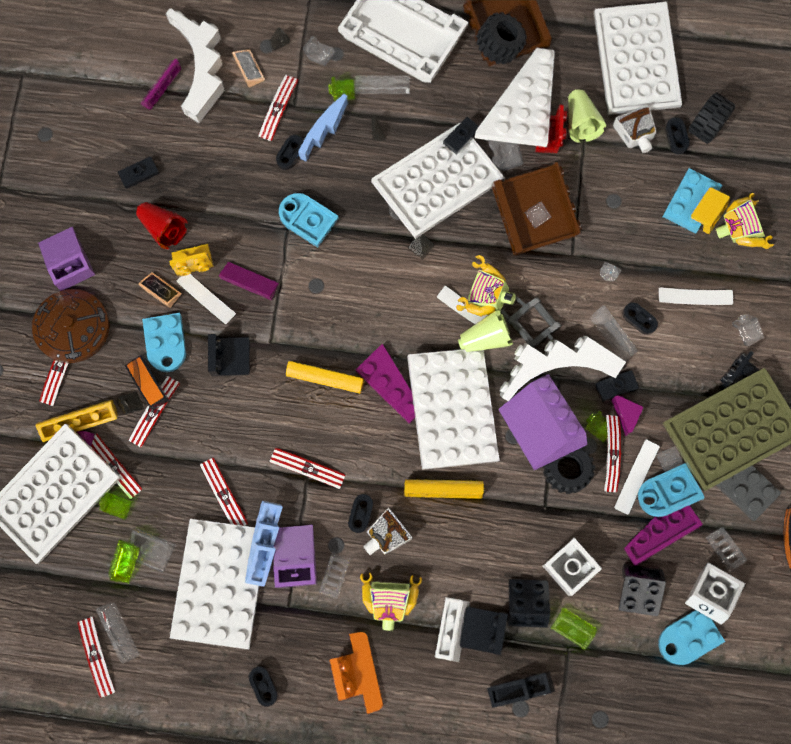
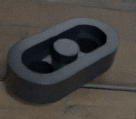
[665,117,690,154]
[276,135,303,170]
[622,303,658,335]
[348,494,373,533]
[249,667,278,707]

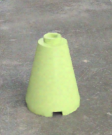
[568,89,606,142]
[458,309,513,352]

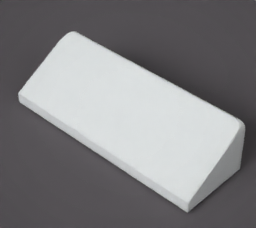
[435,597,470,662]

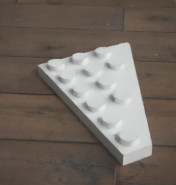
[475,48,555,147]

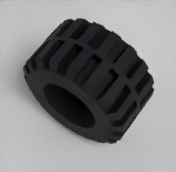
[476,12,527,64]
[689,92,736,144]
[543,447,595,494]

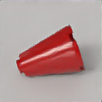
[136,202,187,249]

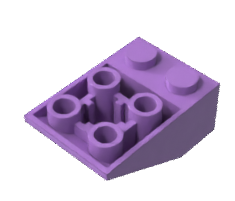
[39,227,95,291]
[274,525,317,588]

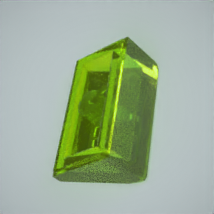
[108,540,140,583]
[551,608,597,650]

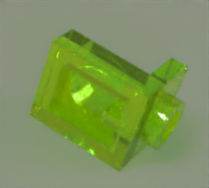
[328,77,355,101]
[585,410,608,443]
[99,492,133,520]

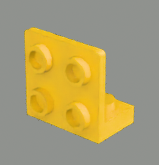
[169,244,214,276]

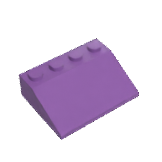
[499,374,587,470]

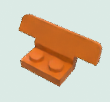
[330,632,383,714]

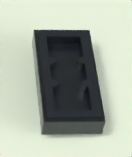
[443,117,479,155]
[117,156,159,189]
[595,370,639,402]

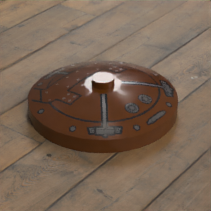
[32,289,110,363]

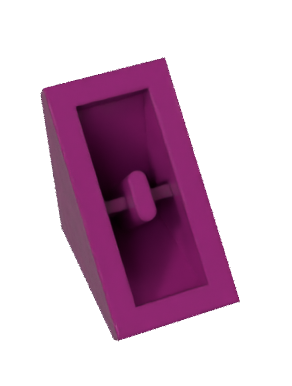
[611,396,643,436]

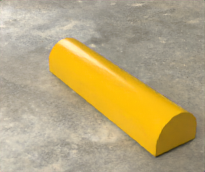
[286,361,364,394]
[36,400,118,442]
[404,479,484,499]

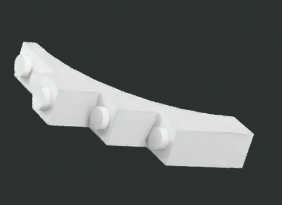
[166,8,224,123]
[499,336,626,402]

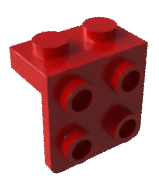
[535,104,567,153]

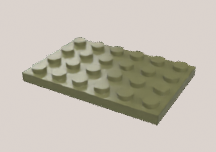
[662,368,791,492]

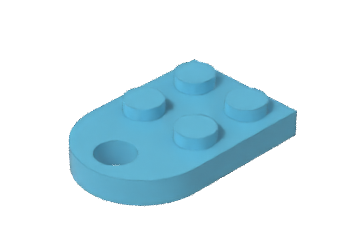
[279,193,339,248]
[142,313,186,372]
[638,463,704,517]
[658,610,725,665]

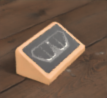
[232,50,265,87]
[139,272,181,308]

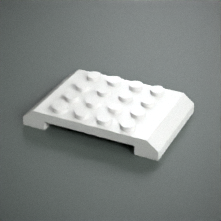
[338,0,468,83]

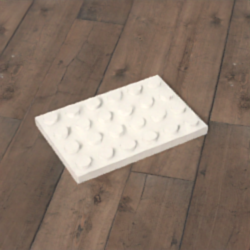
[594,2,682,115]
[371,122,505,239]
[407,349,500,470]
[0,424,121,564]
[170,519,259,649]

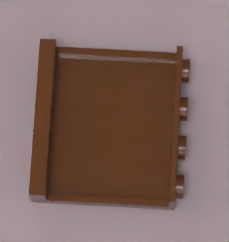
[463,0,551,66]
[491,162,582,256]

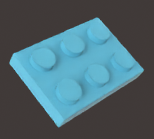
[662,168,722,234]

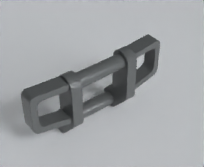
[501,296,562,349]

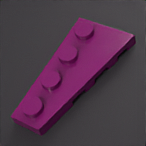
[355,344,415,424]
[624,505,703,566]

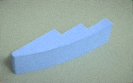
[298,94,348,161]
[245,501,283,587]

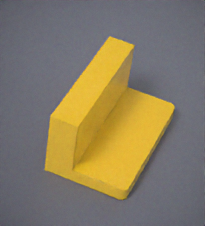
[691,187,730,234]

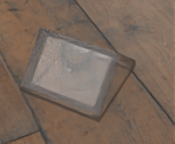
[130,528,176,573]

